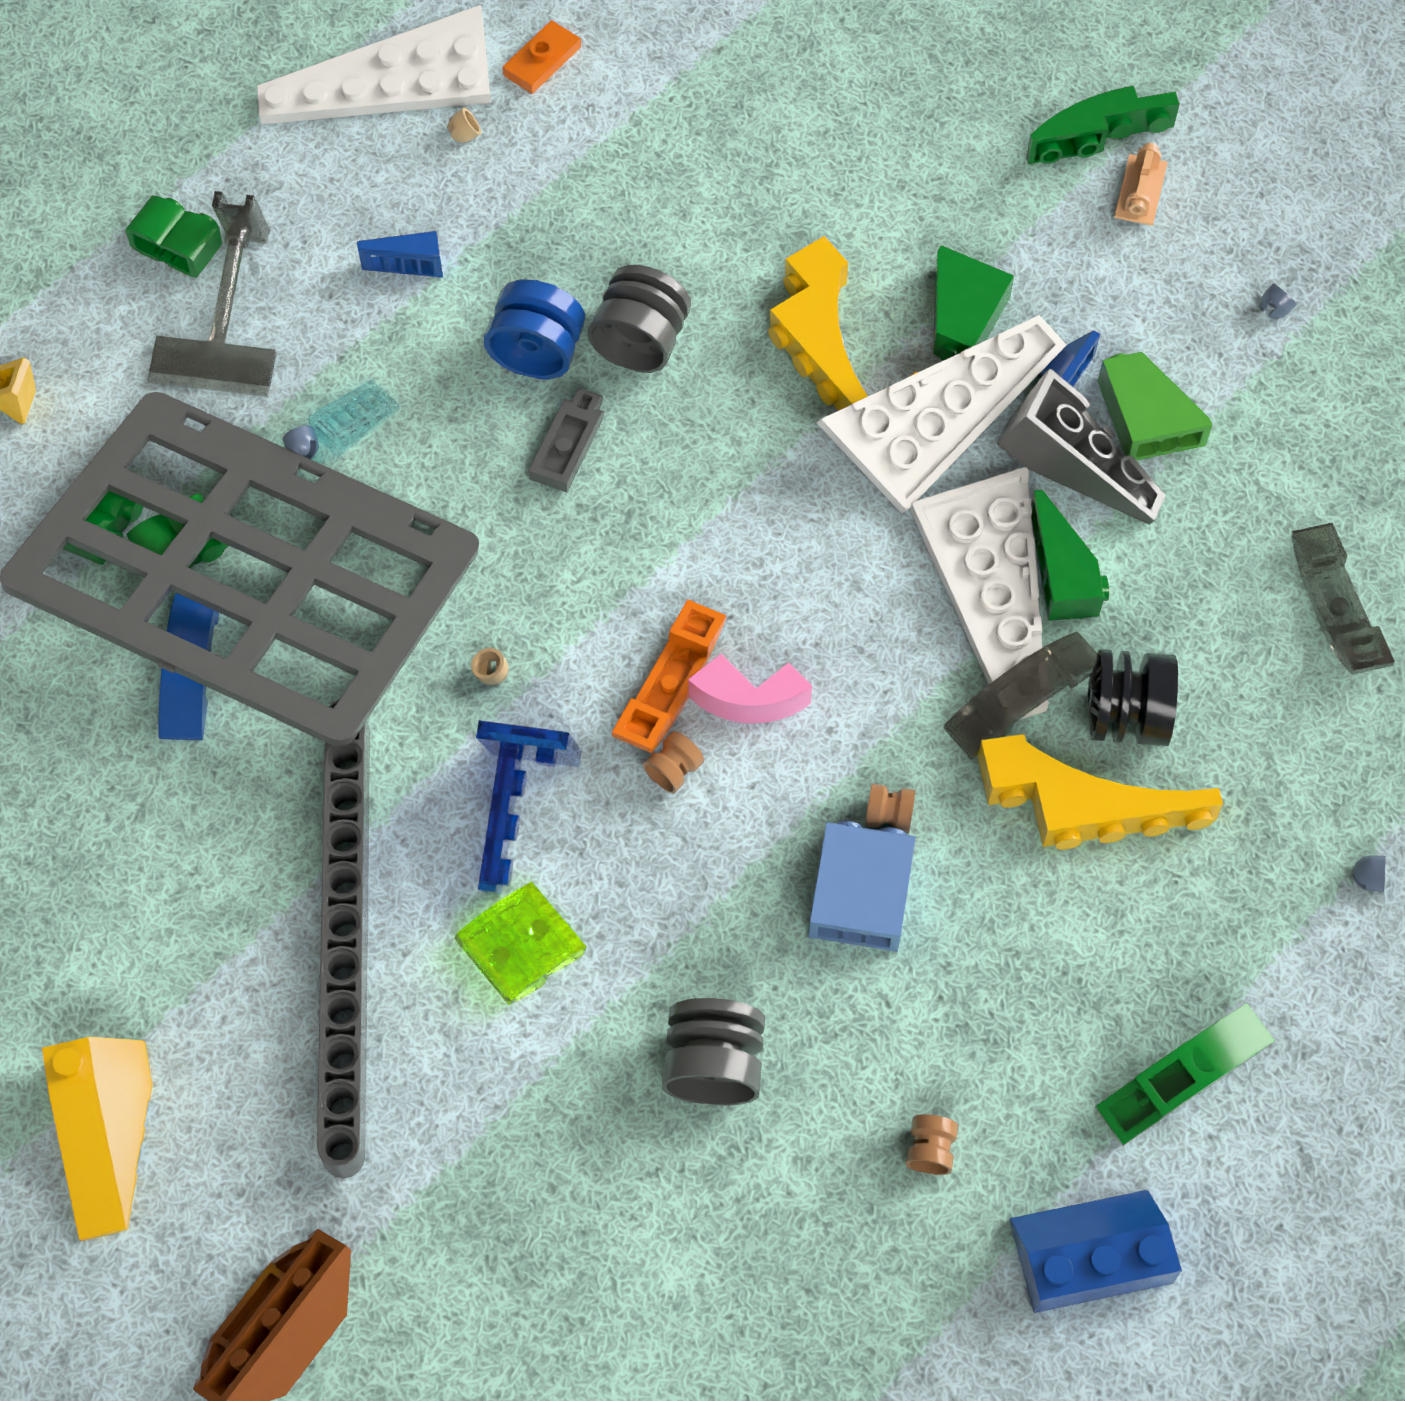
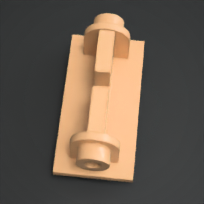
[1114,143,1168,226]

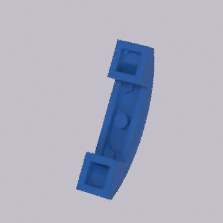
[158,593,219,740]

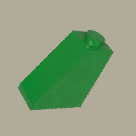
[933,245,1014,361]

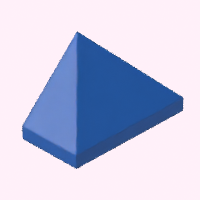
[1037,330,1100,387]

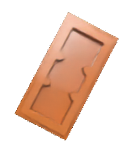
[502,20,581,94]

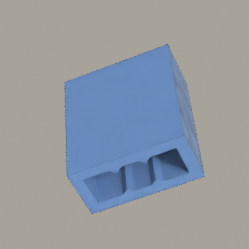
[808,821,916,952]

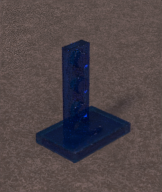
[476,720,582,895]

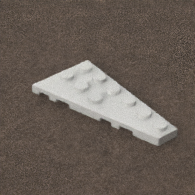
[257,5,491,125]
[816,315,1066,513]
[910,467,1049,724]

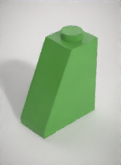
[1098,352,1212,460]

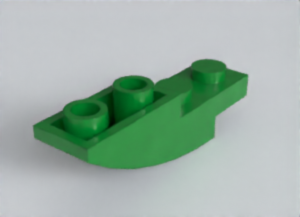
[1026,86,1180,164]
[1095,1003,1275,1146]

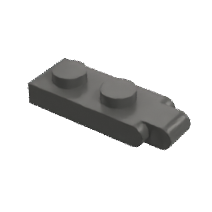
[528,388,604,493]

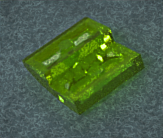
[454,881,587,1005]

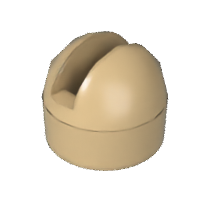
[447,108,481,143]
[471,648,509,686]

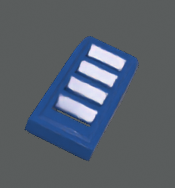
[357,231,443,278]

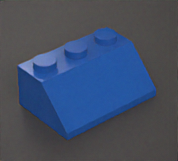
[1009,1190,1182,1313]

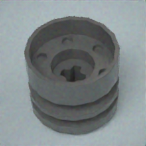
[588,265,691,373]
[662,998,765,1106]

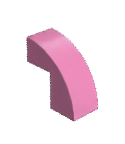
[688,654,812,723]

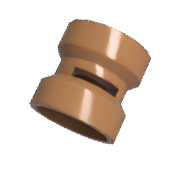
[643,732,704,794]
[865,783,916,833]
[905,1114,959,1175]

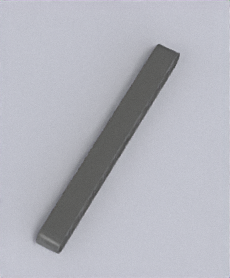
[317,699,370,1178]

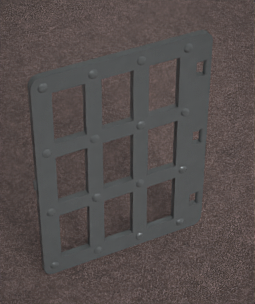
[0,392,479,746]

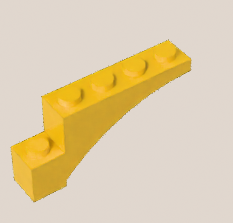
[768,236,868,411]
[978,734,1223,850]

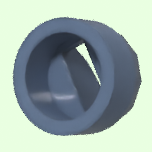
[1260,283,1297,319]
[282,425,319,459]
[1353,855,1386,892]

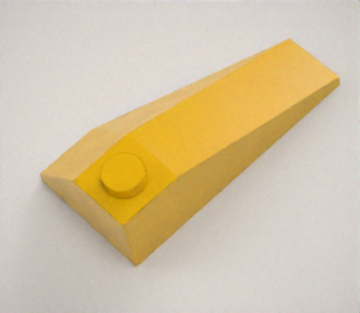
[42,1037,153,1242]

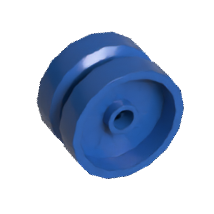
[484,279,586,380]

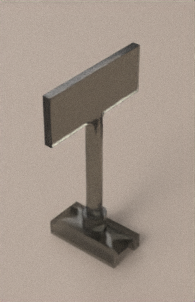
[147,191,277,397]

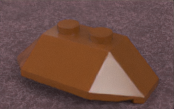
[193,1229,351,1401]

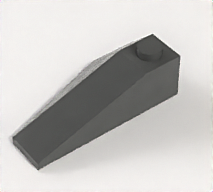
[996,369,1165,525]

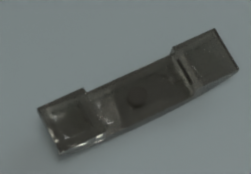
[1291,522,1395,675]
[943,631,1097,760]

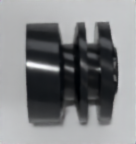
[1086,649,1178,746]

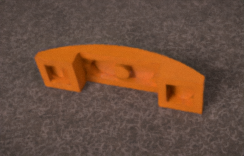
[612,599,726,753]

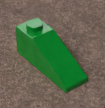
[1031,490,1109,621]

